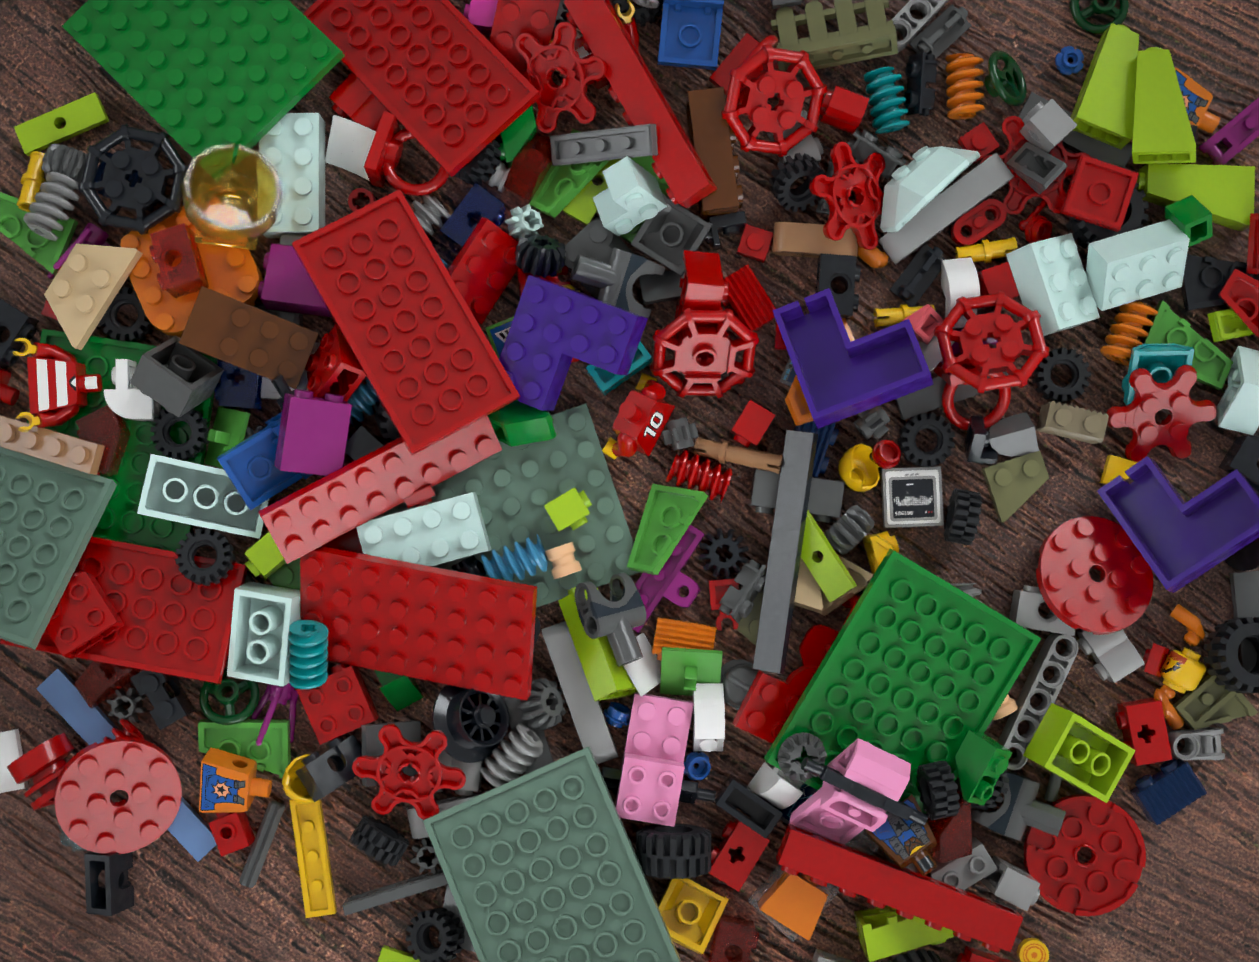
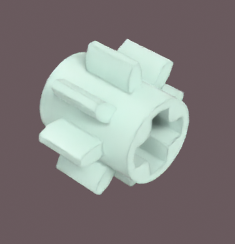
[505,204,544,240]

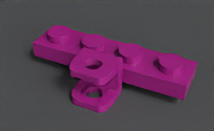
[633,524,705,633]

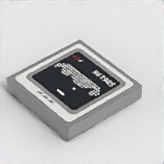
[880,466,944,528]

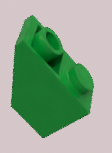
[498,105,538,168]
[1165,195,1213,248]
[487,399,556,447]
[955,730,1013,806]

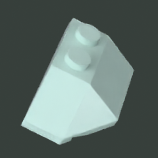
[880,146,981,232]

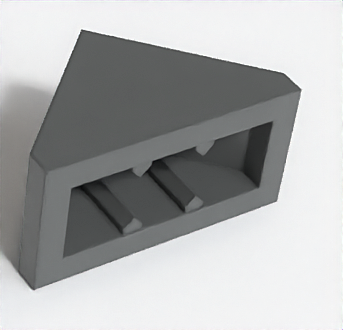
[1006,142,1067,195]

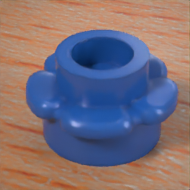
[1055,46,1084,75]
[603,702,631,728]
[684,751,711,780]

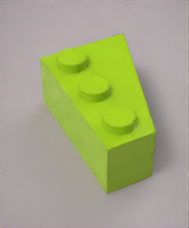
[854,905,954,962]

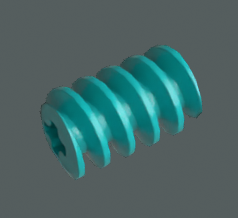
[863,66,910,134]
[289,620,329,689]

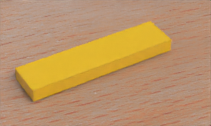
[289,799,337,918]

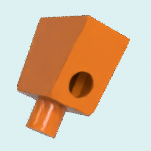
[757,872,828,941]

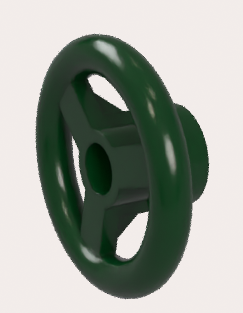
[1070,0,1129,34]
[984,50,1027,106]
[199,668,260,725]

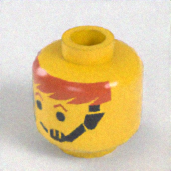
[1160,647,1206,694]

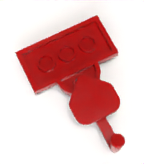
[732,594,861,744]

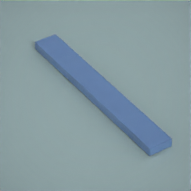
[36,667,216,862]

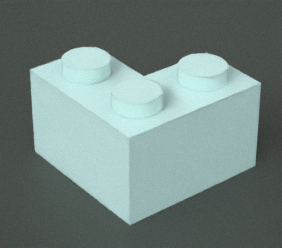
[593,156,667,236]
[1217,346,1259,435]

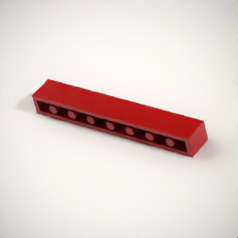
[563,0,718,209]
[776,824,1023,953]

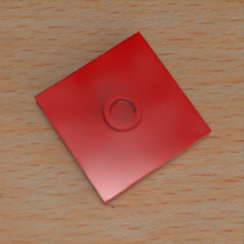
[1060,154,1139,232]

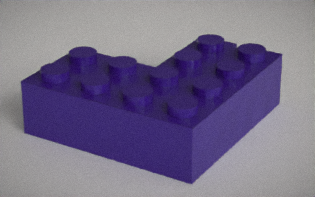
[499,275,648,411]
[772,288,934,429]
[1097,456,1259,593]

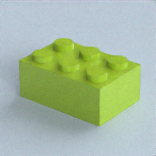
[1023,703,1136,803]

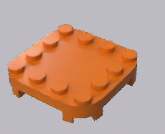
[120,197,263,338]

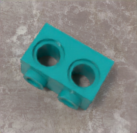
[586,341,652,396]

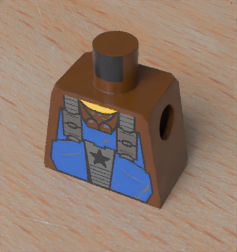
[864,795,938,876]

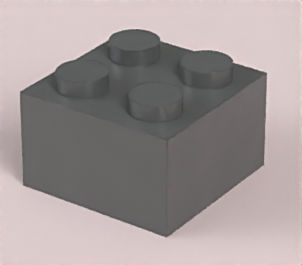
[129,336,224,417]

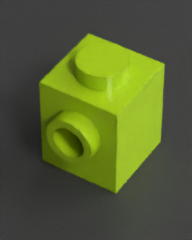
[544,487,592,532]

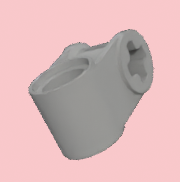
[1168,727,1225,761]

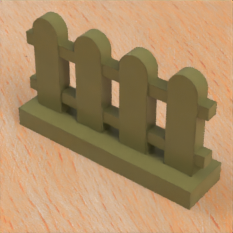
[771,0,898,73]

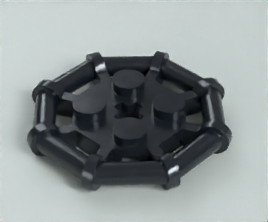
[78,124,191,235]

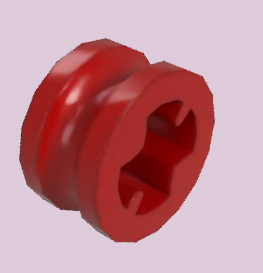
[348,188,376,212]

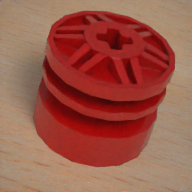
[7,733,74,811]

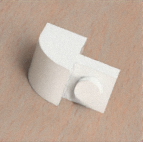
[941,257,980,329]
[104,359,161,421]
[693,683,725,752]
[748,762,804,809]

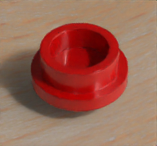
[1025,215,1052,243]
[871,440,901,469]

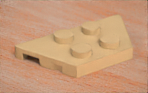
[44,244,143,350]

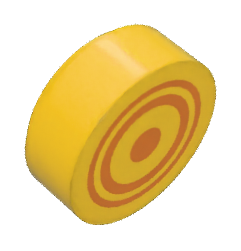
[1017,938,1049,962]

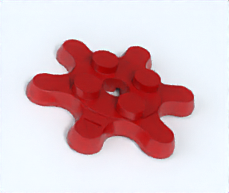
[516,22,606,133]
[980,116,1090,215]
[809,141,885,250]
[1106,365,1217,462]
[352,723,466,820]

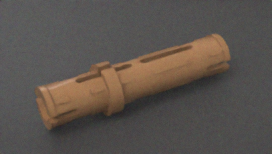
[694,437,783,474]

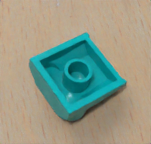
[1122,343,1194,405]

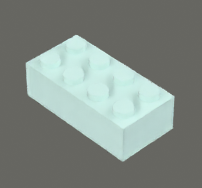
[259,113,325,238]
[137,454,269,539]
[356,492,491,567]

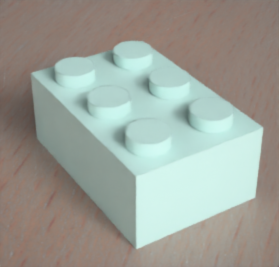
[1085,219,1190,311]
[1006,233,1100,336]
[227,581,301,687]

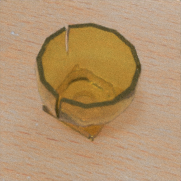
[180,143,283,250]

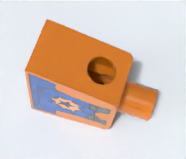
[1175,67,1221,134]
[199,747,272,813]

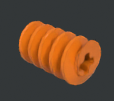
[945,53,985,120]
[1100,301,1158,366]

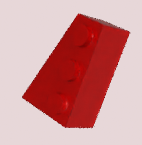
[672,250,728,359]

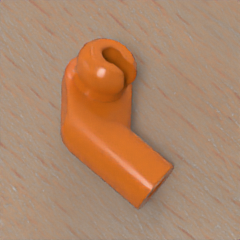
[858,245,888,268]
[1170,604,1205,647]
[1153,684,1184,730]

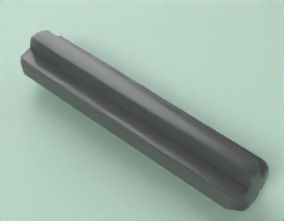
[239,801,285,888]

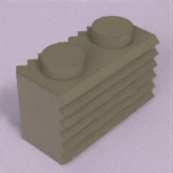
[1036,401,1109,444]

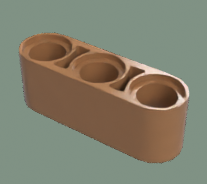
[772,222,858,258]

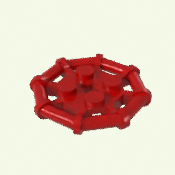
[721,44,827,157]
[934,291,1050,394]
[650,308,759,398]

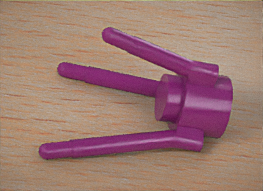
[47,222,111,279]
[250,683,299,746]

